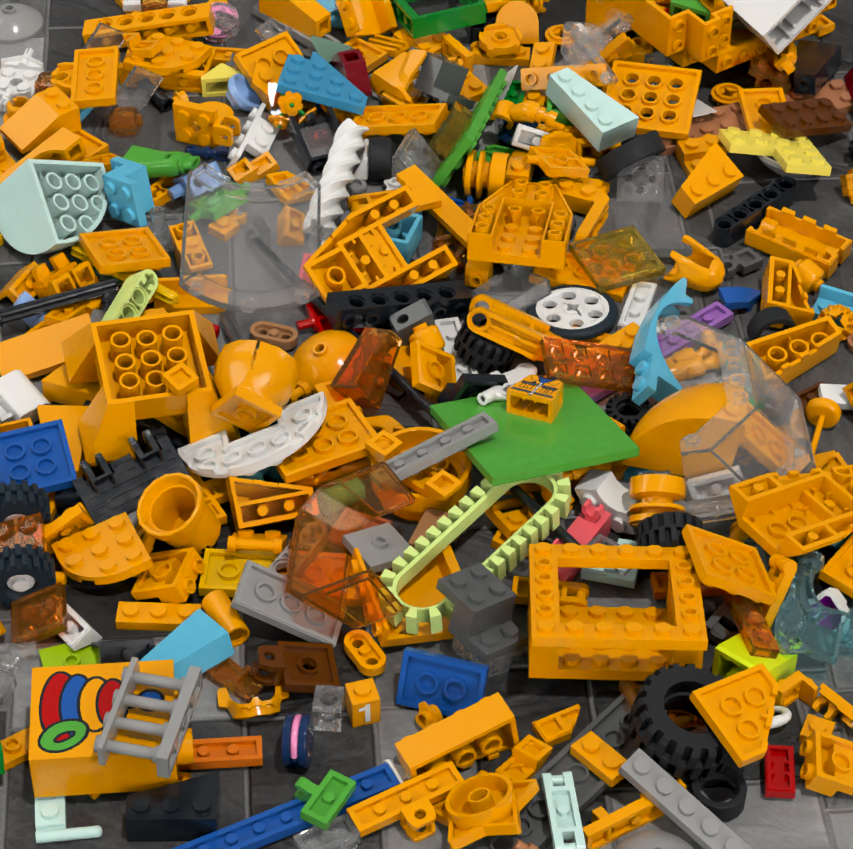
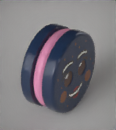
[281,713,314,768]

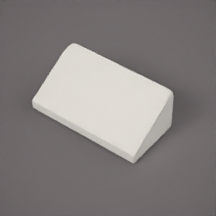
[510,123,550,151]
[351,139,369,180]
[48,604,103,651]

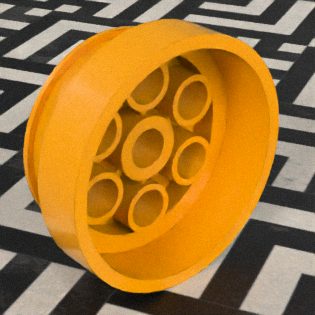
[371,427,472,522]

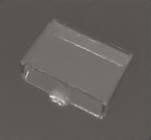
[473,265,552,311]

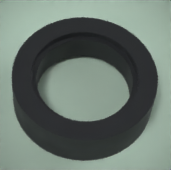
[595,130,666,182]

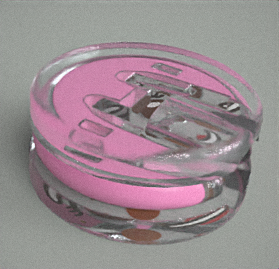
[203,2,240,43]

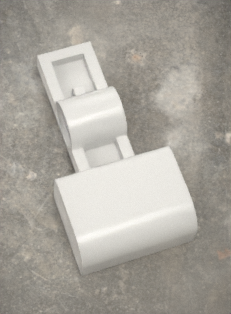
[0,370,52,424]

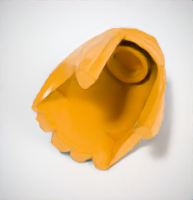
[663,235,725,292]

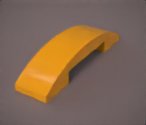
[365,429,463,500]

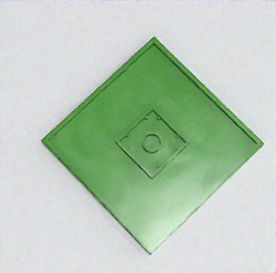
[430,378,640,486]

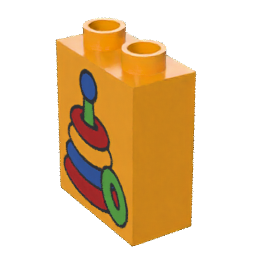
[29,659,194,798]

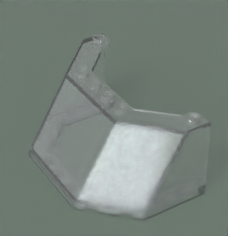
[659,314,816,523]

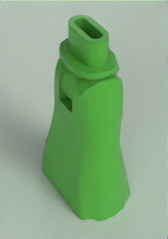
[123,145,200,178]

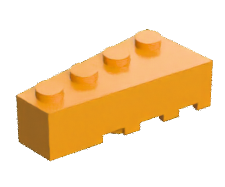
[739,315,842,398]

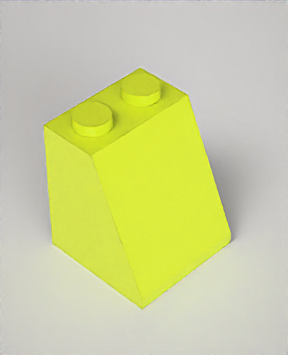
[712,627,798,682]

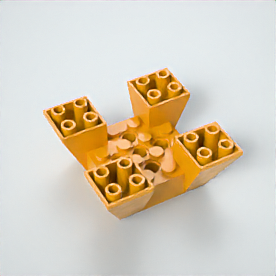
[61,310,241,467]

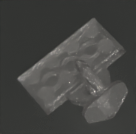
[555,11,634,85]

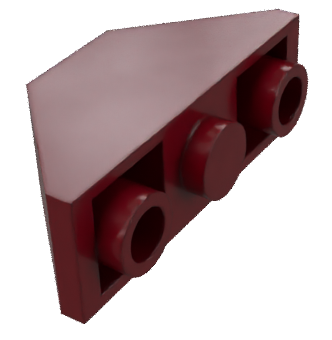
[332,48,372,96]

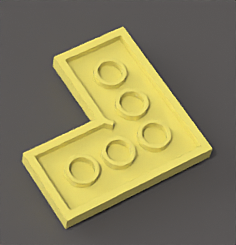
[718,127,832,176]

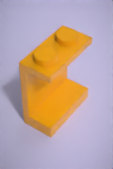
[336,0,398,38]

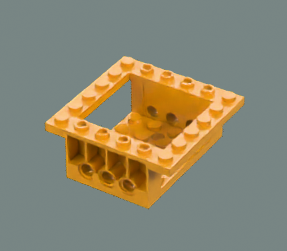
[527,542,708,681]

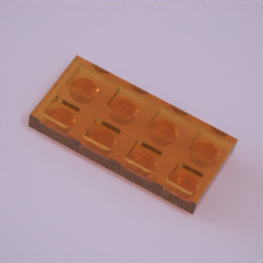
[540,336,635,393]

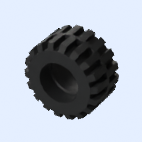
[454,313,518,374]
[635,511,704,572]

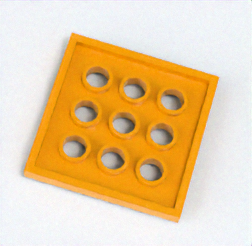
[606,60,702,140]

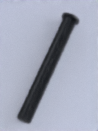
[0,279,118,327]

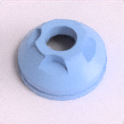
[226,73,260,112]

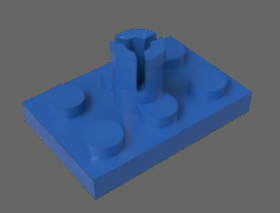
[395,647,490,716]

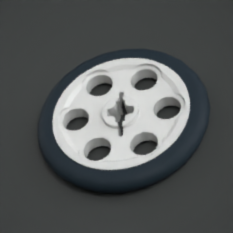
[526,285,619,341]

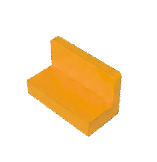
[0,261,38,303]

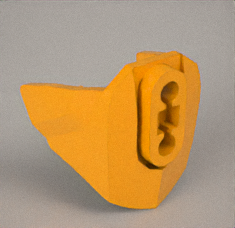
[370,49,437,105]

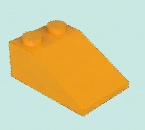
[0,86,81,154]

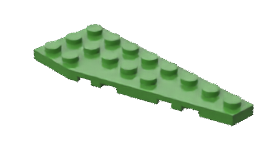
[432,68,508,187]

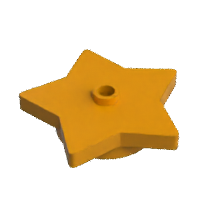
[432,770,540,849]

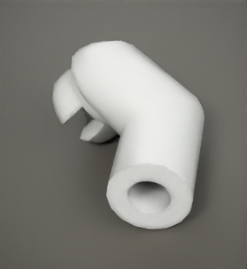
[477,383,513,405]

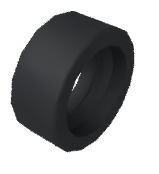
[747,307,796,341]
[690,766,747,822]

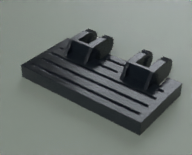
[72,429,191,525]

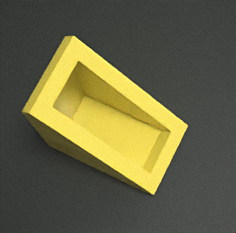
[201,63,244,98]

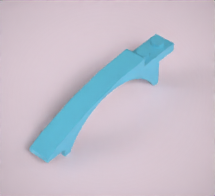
[629,277,693,406]

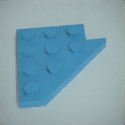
[275,51,368,115]

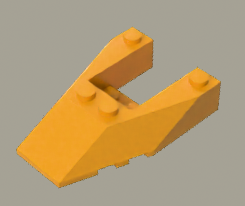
[302,184,458,303]

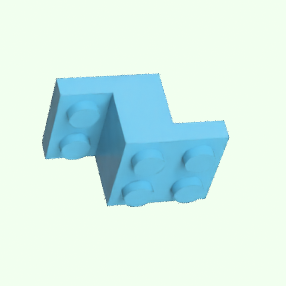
[102,156,155,227]

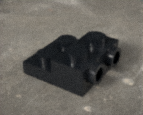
[436,373,508,404]

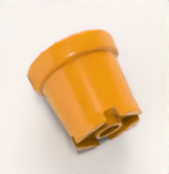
[136,472,221,555]

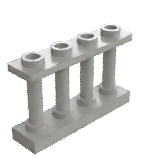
[94,657,203,778]

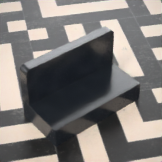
[91,638,155,664]

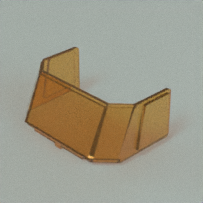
[286,461,415,628]

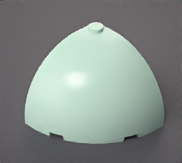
[0,159,108,255]

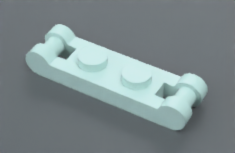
[541,771,586,849]

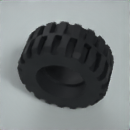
[628,664,732,779]

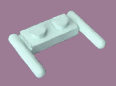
[35,796,103,844]

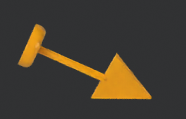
[793,397,841,474]

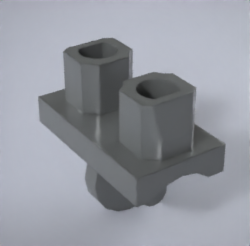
[702,594,744,645]

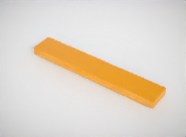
[396,164,473,248]

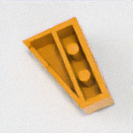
[760,255,815,329]

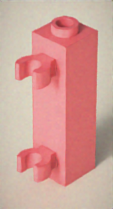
[552,499,612,582]

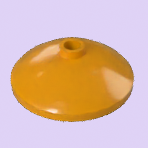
[293,330,363,393]

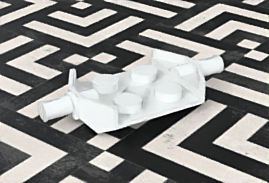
[0,48,45,112]

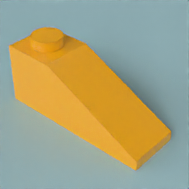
[505,150,535,184]

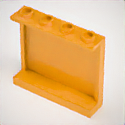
[348,544,461,648]

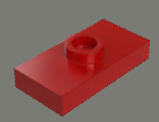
[763,744,796,799]

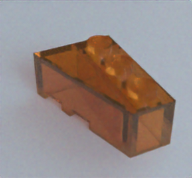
[330,327,402,410]

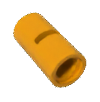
[202,590,250,648]

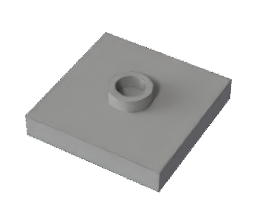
[342,522,410,574]

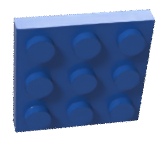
[0,419,77,493]

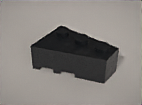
[125,771,221,842]

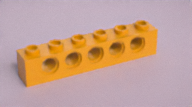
[82,2,215,49]

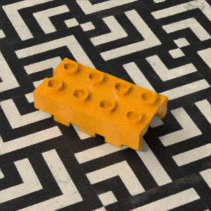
[744,206,853,279]

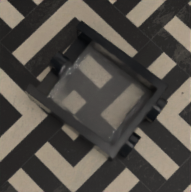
[287,106,340,174]

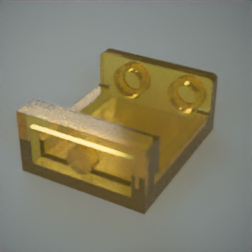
[428,100,474,158]

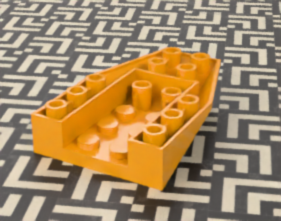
[467,179,573,270]

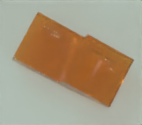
[205,658,266,701]

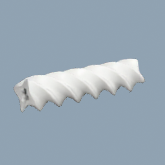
[305,118,369,241]

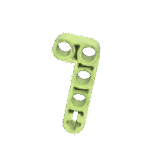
[101,269,158,321]

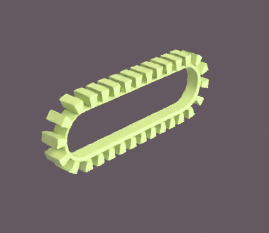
[378,472,571,635]

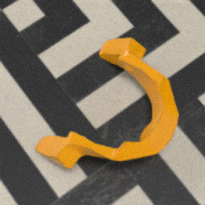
[217,681,289,720]

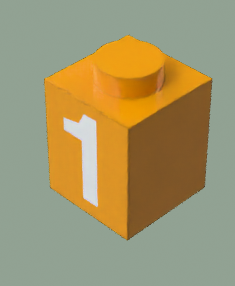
[345,678,381,728]

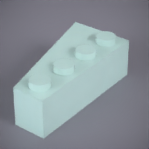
[546,67,639,152]

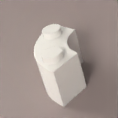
[575,470,641,535]

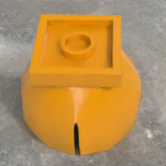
[210,340,299,434]

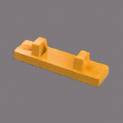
[583,778,687,849]

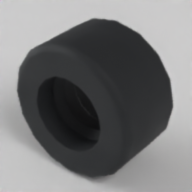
[369,138,392,180]

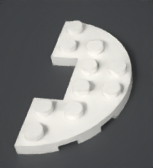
[177,391,328,478]

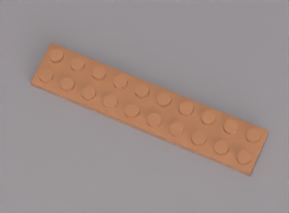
[659,79,853,157]

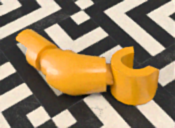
[489,100,566,131]

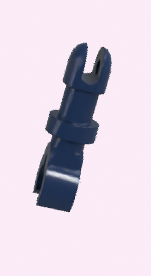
[185,145,229,162]

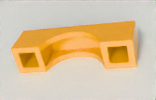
[0,127,87,184]

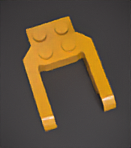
[546,177,610,253]
[467,294,575,363]

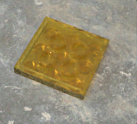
[569,225,666,293]

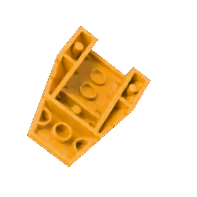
[728,465,853,558]

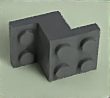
[409,47,475,111]
[436,562,529,664]

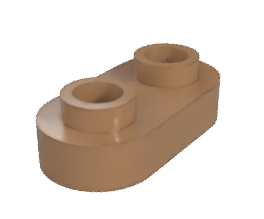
[250,321,298,350]

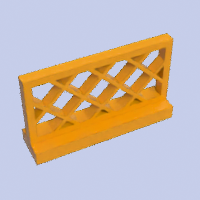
[118,49,216,93]

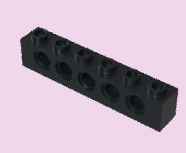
[324,280,473,330]

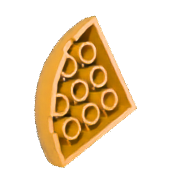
[621,383,745,477]

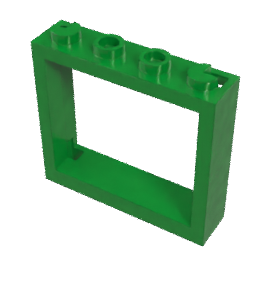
[390,0,488,39]

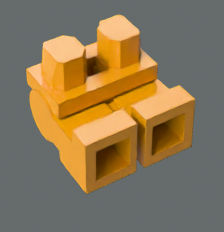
[31,252,99,299]

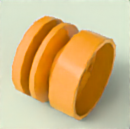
[462,150,510,199]
[628,474,686,528]

